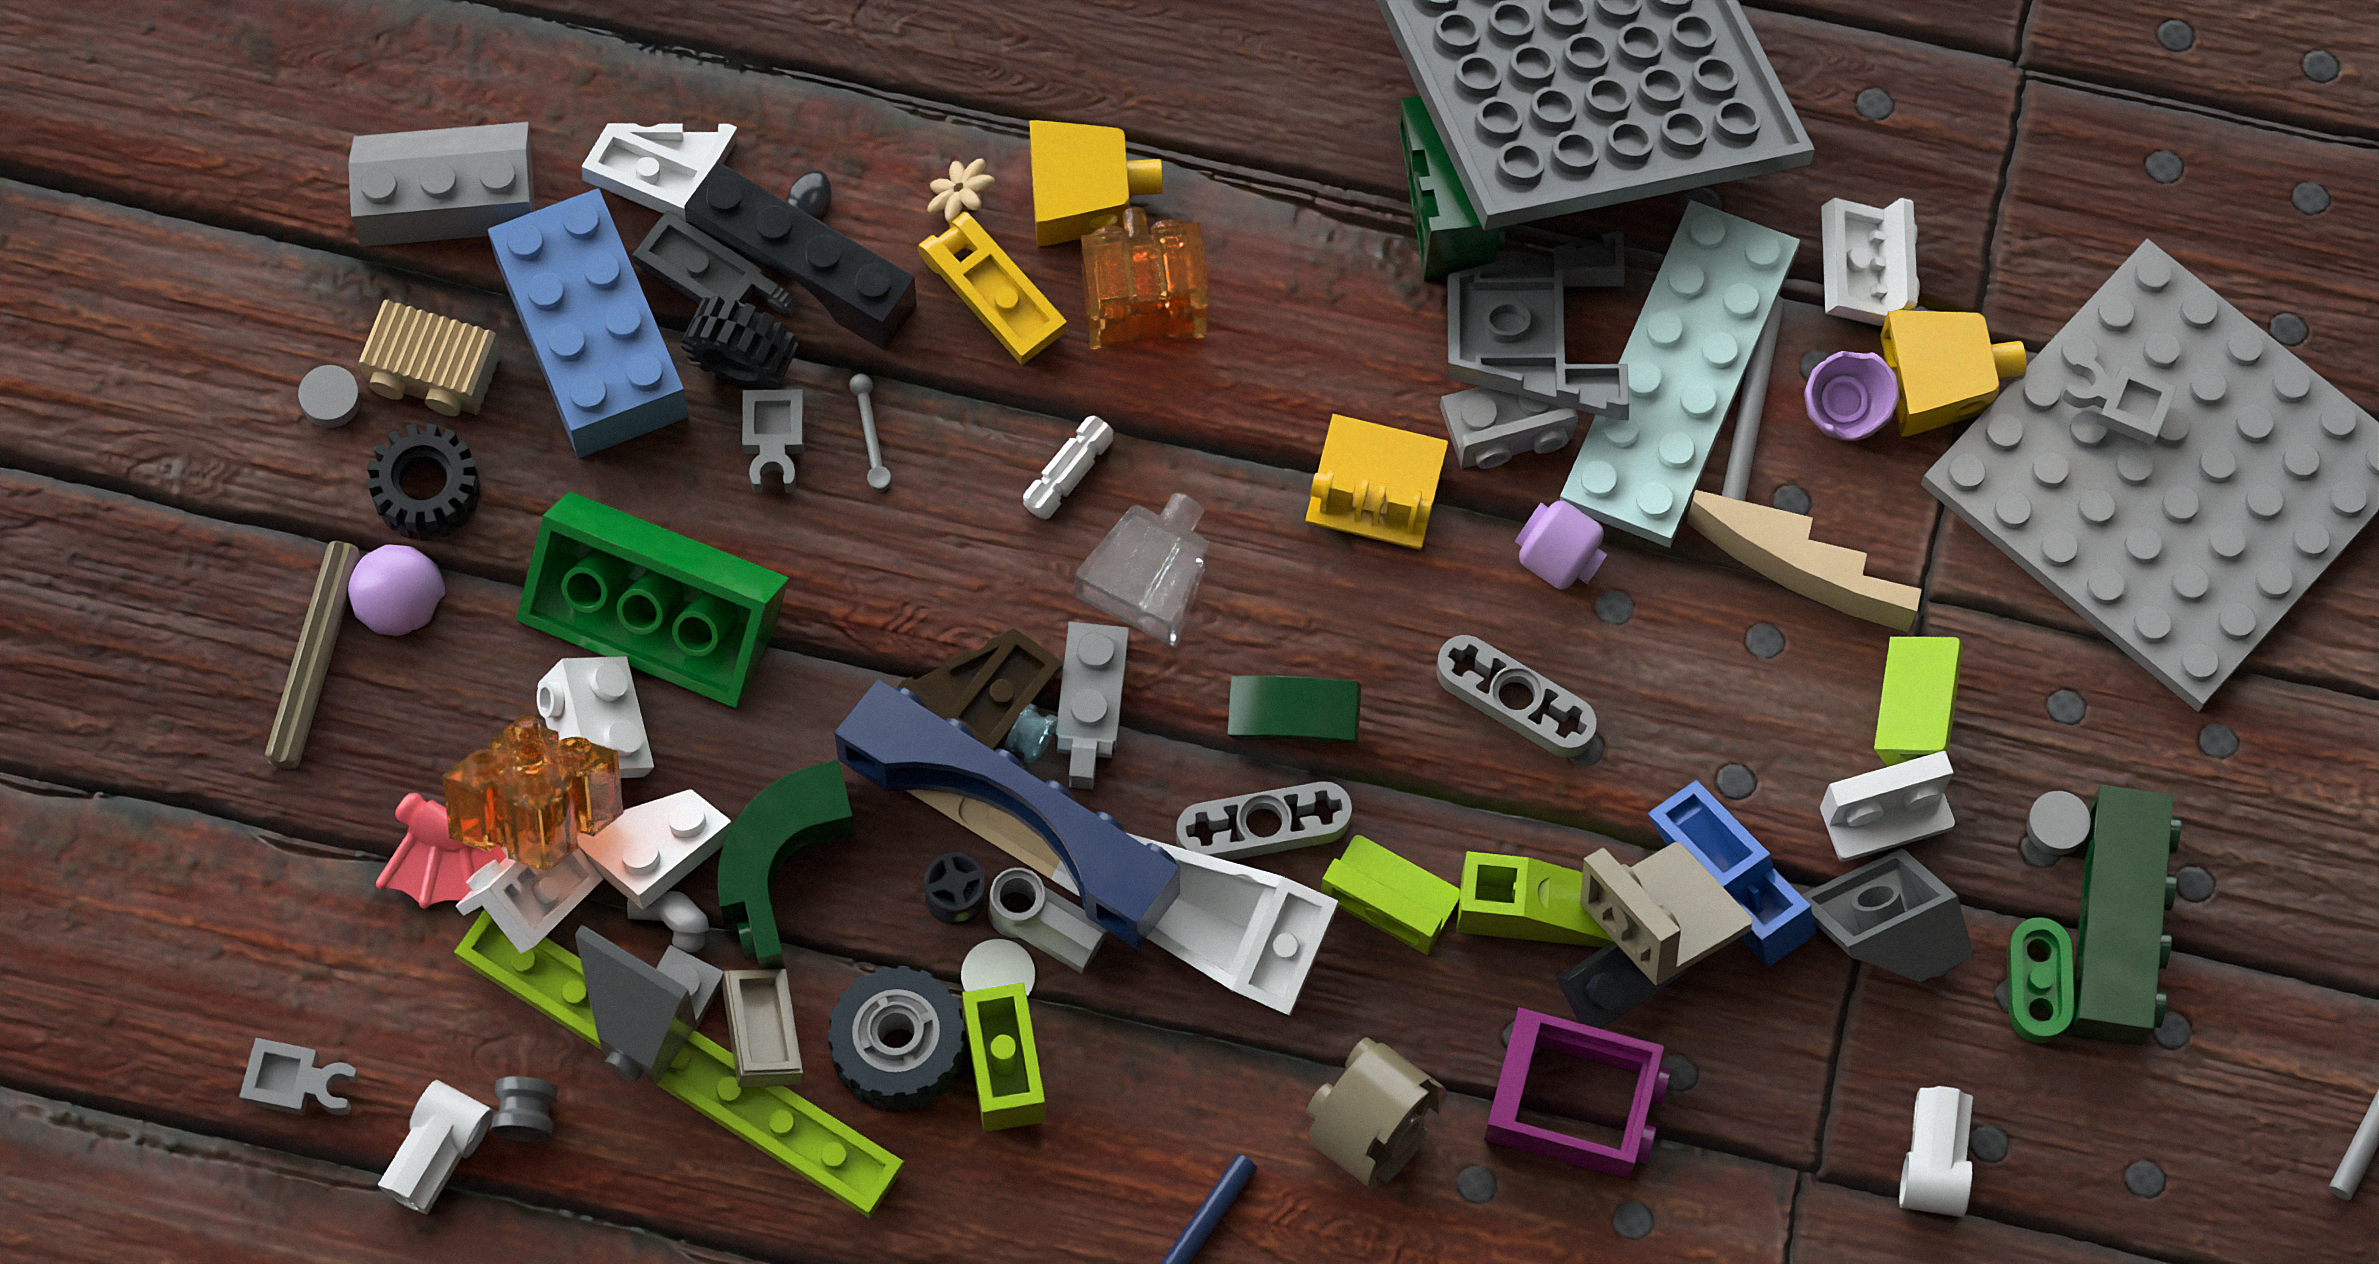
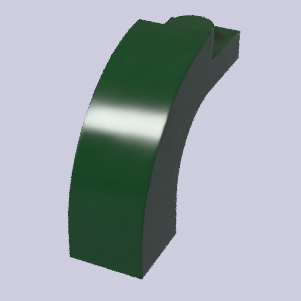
[718,759,855,970]

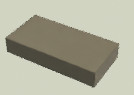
[722,969,803,1087]

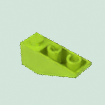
[1457,851,1614,947]

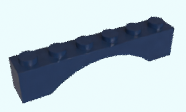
[834,679,1180,949]

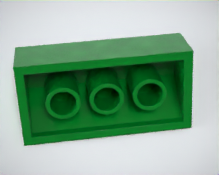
[516,491,790,708]

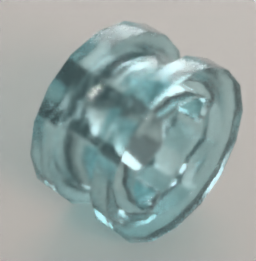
[1005,703,1058,765]

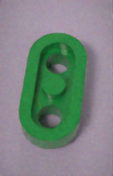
[2006,918,2074,1043]

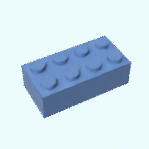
[488,188,689,459]

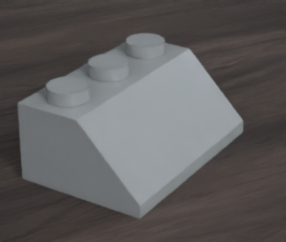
[348,122,535,247]

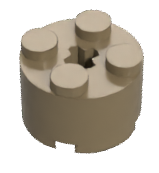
[1306,1037,1446,1190]

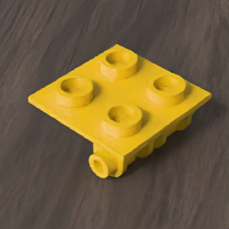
[1305,414,1448,550]

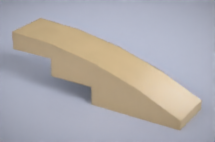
[1687,490,1922,632]

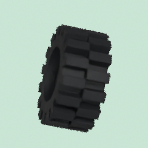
[681,296,799,390]
[367,423,481,541]

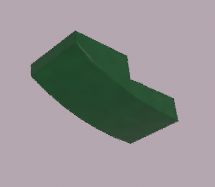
[1228,676,1362,745]

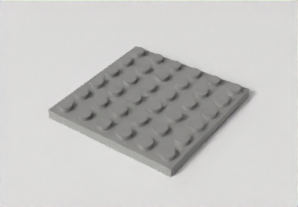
[1920,238,2379,712]

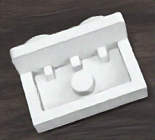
[1821,198,1920,327]
[537,657,654,793]

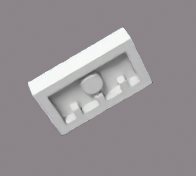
[1820,751,1955,862]
[456,821,604,954]

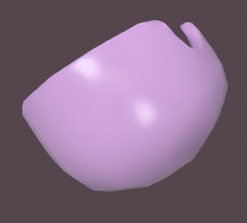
[1804,351,1899,441]
[348,544,445,636]

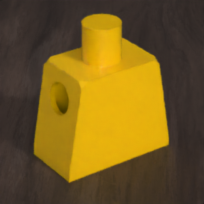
[1030,120,1163,247]
[1880,310,2027,437]

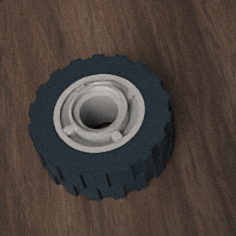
[827,966,968,1112]

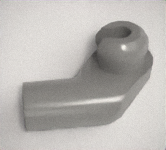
[627,891,709,952]

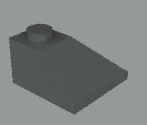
[1801,848,1974,982]
[575,925,697,1086]

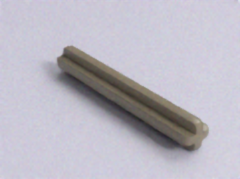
[265,541,361,769]

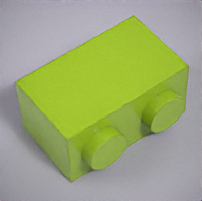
[962,982,1046,1132]

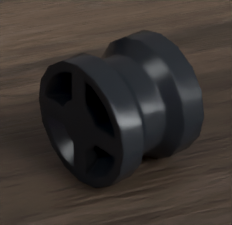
[924,852,986,925]

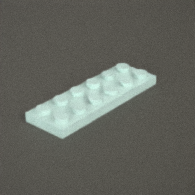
[1560,200,1800,548]

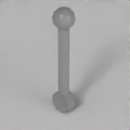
[850,374,891,492]

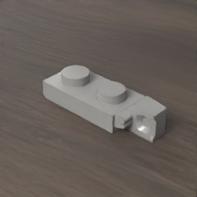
[1056,622,1129,790]

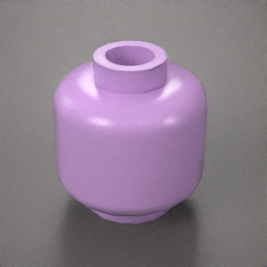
[1514,500,1608,590]

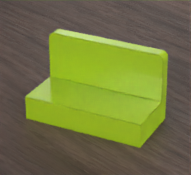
[1874,637,1963,767]
[1321,835,1460,955]

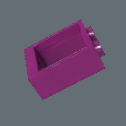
[1484,1007,1670,1179]

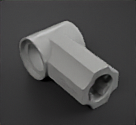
[988,867,1109,974]

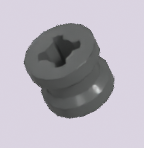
[490,1077,558,1142]

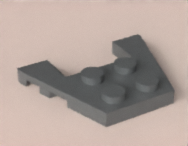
[1448,231,1629,420]

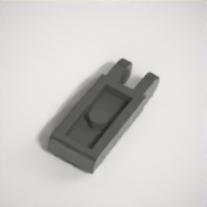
[632,211,799,317]

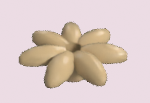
[927,159,995,223]

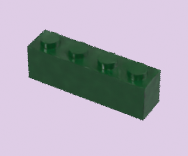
[2068,785,2181,1046]

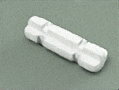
[1023,416,1113,519]

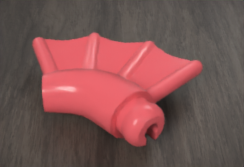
[376,793,507,909]

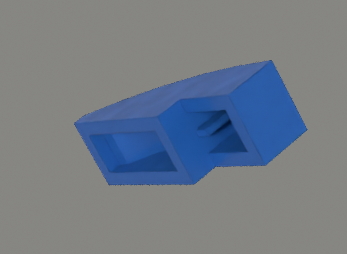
[1648,780,1817,967]

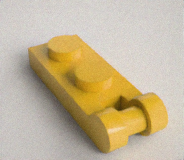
[917,211,1067,365]

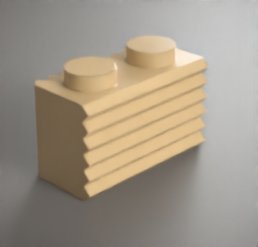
[359,299,501,416]

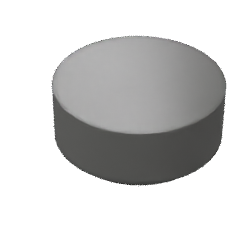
[298,365,361,428]
[2026,791,2091,855]

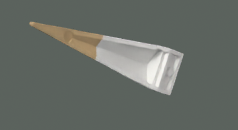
[906,790,1340,1016]

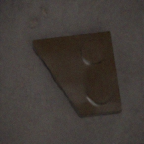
[896,628,1063,751]

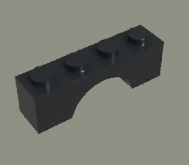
[684,161,917,351]

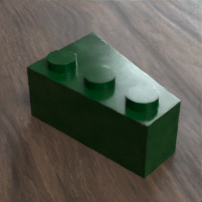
[1398,96,1505,281]

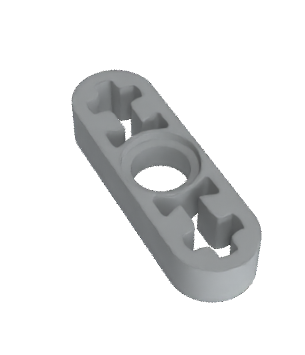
[1436,635,1597,758]
[1176,782,1352,861]

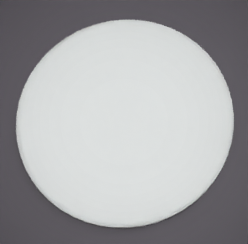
[961,939,1035,996]

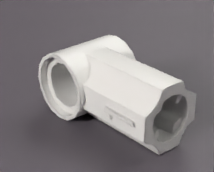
[378,1080,493,1215]
[1899,1086,1973,1217]

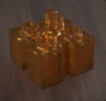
[1081,207,1209,349]
[442,715,623,872]

